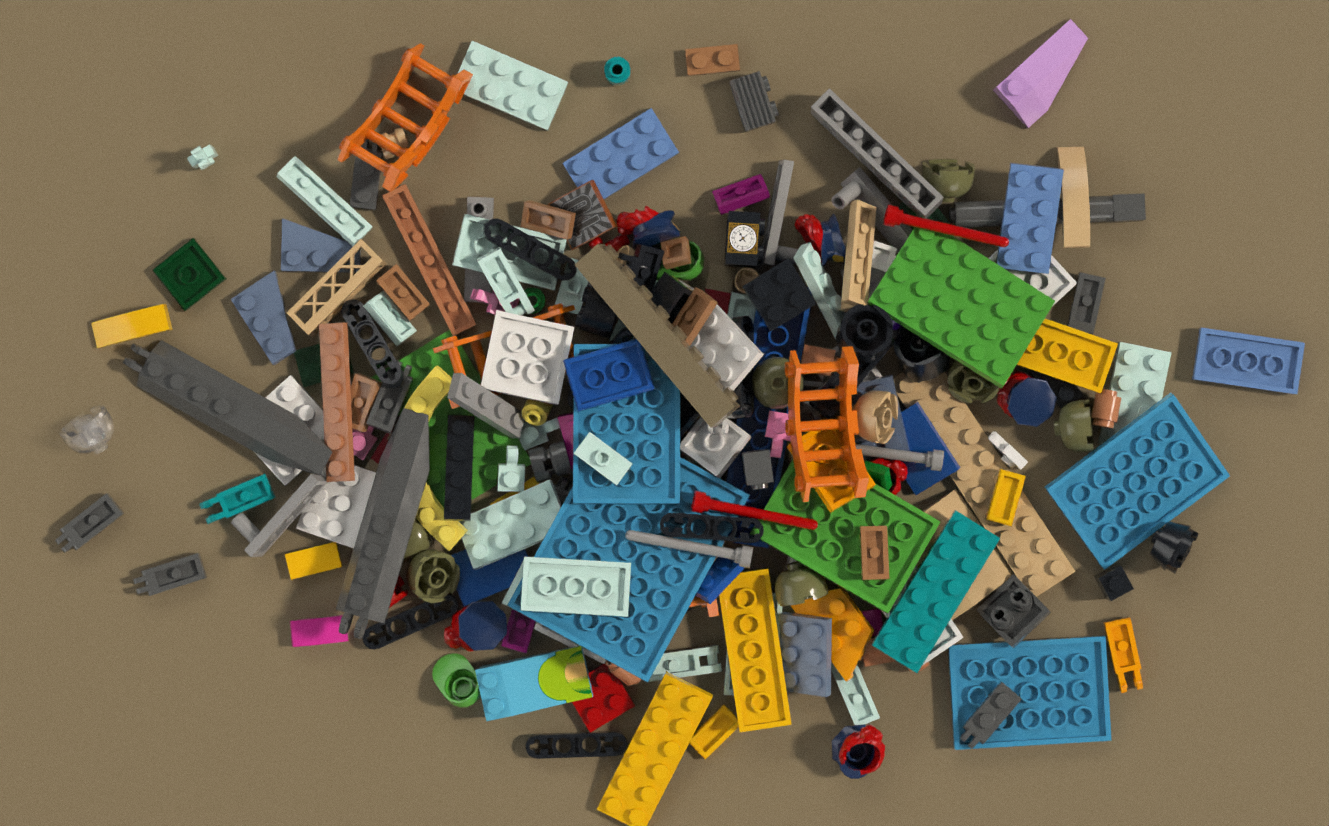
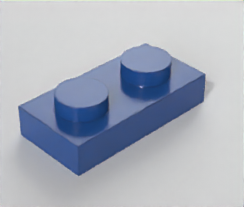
[695,557,745,604]

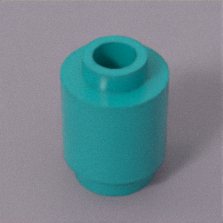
[604,57,631,86]

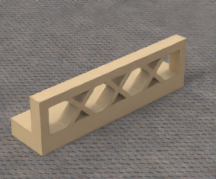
[840,200,877,312]
[287,239,387,338]

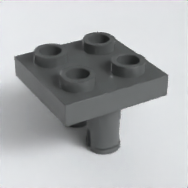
[976,574,1051,649]

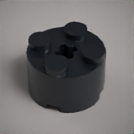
[575,282,617,339]
[835,304,893,365]
[893,327,950,383]

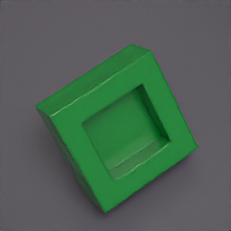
[864,461,892,491]

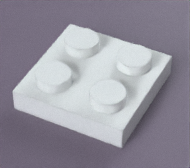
[680,417,752,478]

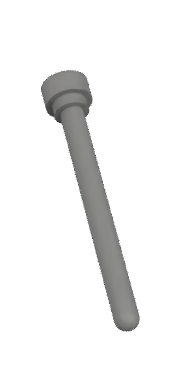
[855,444,944,471]
[625,530,753,568]

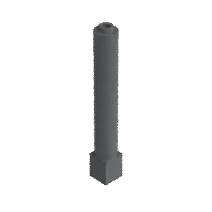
[949,193,1146,228]

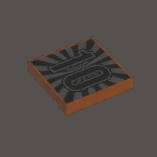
[548,180,617,250]

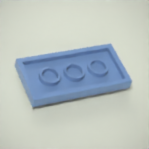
[563,108,679,199]
[996,162,1064,274]
[1192,328,1305,395]

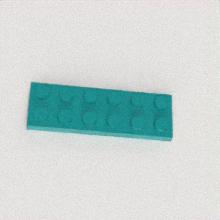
[871,510,1000,673]

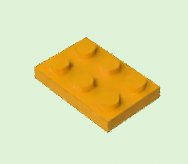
[787,429,876,513]

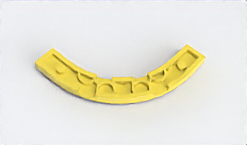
[404,365,468,551]

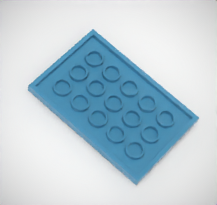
[573,344,680,504]
[1044,393,1230,570]
[948,635,1112,750]

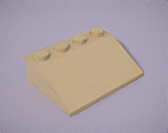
[916,488,1013,620]

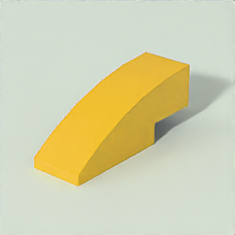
[91,304,173,348]

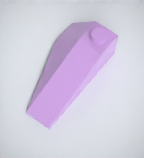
[993,19,1088,128]

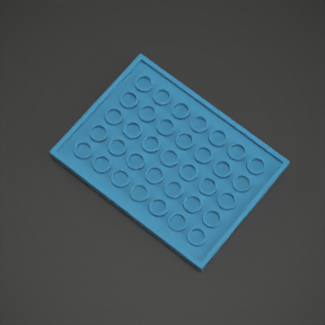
[507,457,750,683]

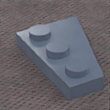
[281,218,361,273]
[231,271,296,365]

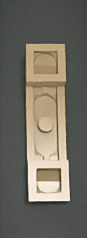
[1057,147,1090,248]

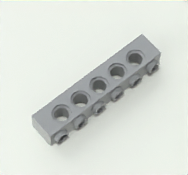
[811,88,944,219]

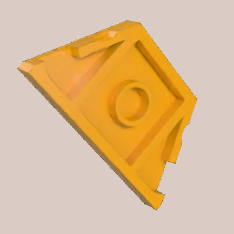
[791,588,874,681]

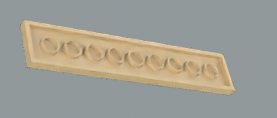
[893,372,1075,597]

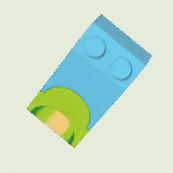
[475,646,593,721]

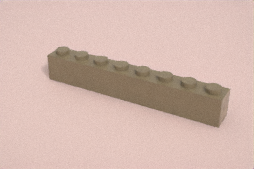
[575,244,740,428]

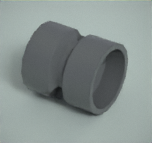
[528,441,573,482]

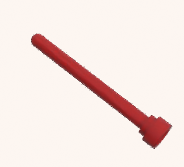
[883,204,1009,247]
[691,491,818,530]

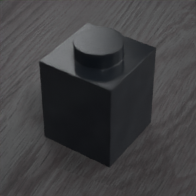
[1094,564,1134,601]

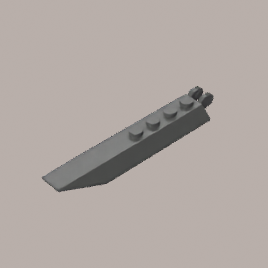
[123,340,333,475]
[336,408,430,639]

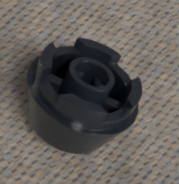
[1150,522,1199,574]

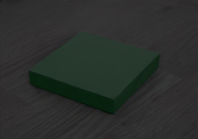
[152,238,227,311]

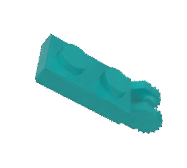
[199,474,276,524]

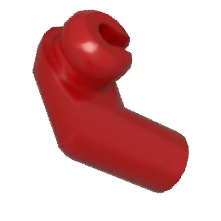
[589,234,630,252]

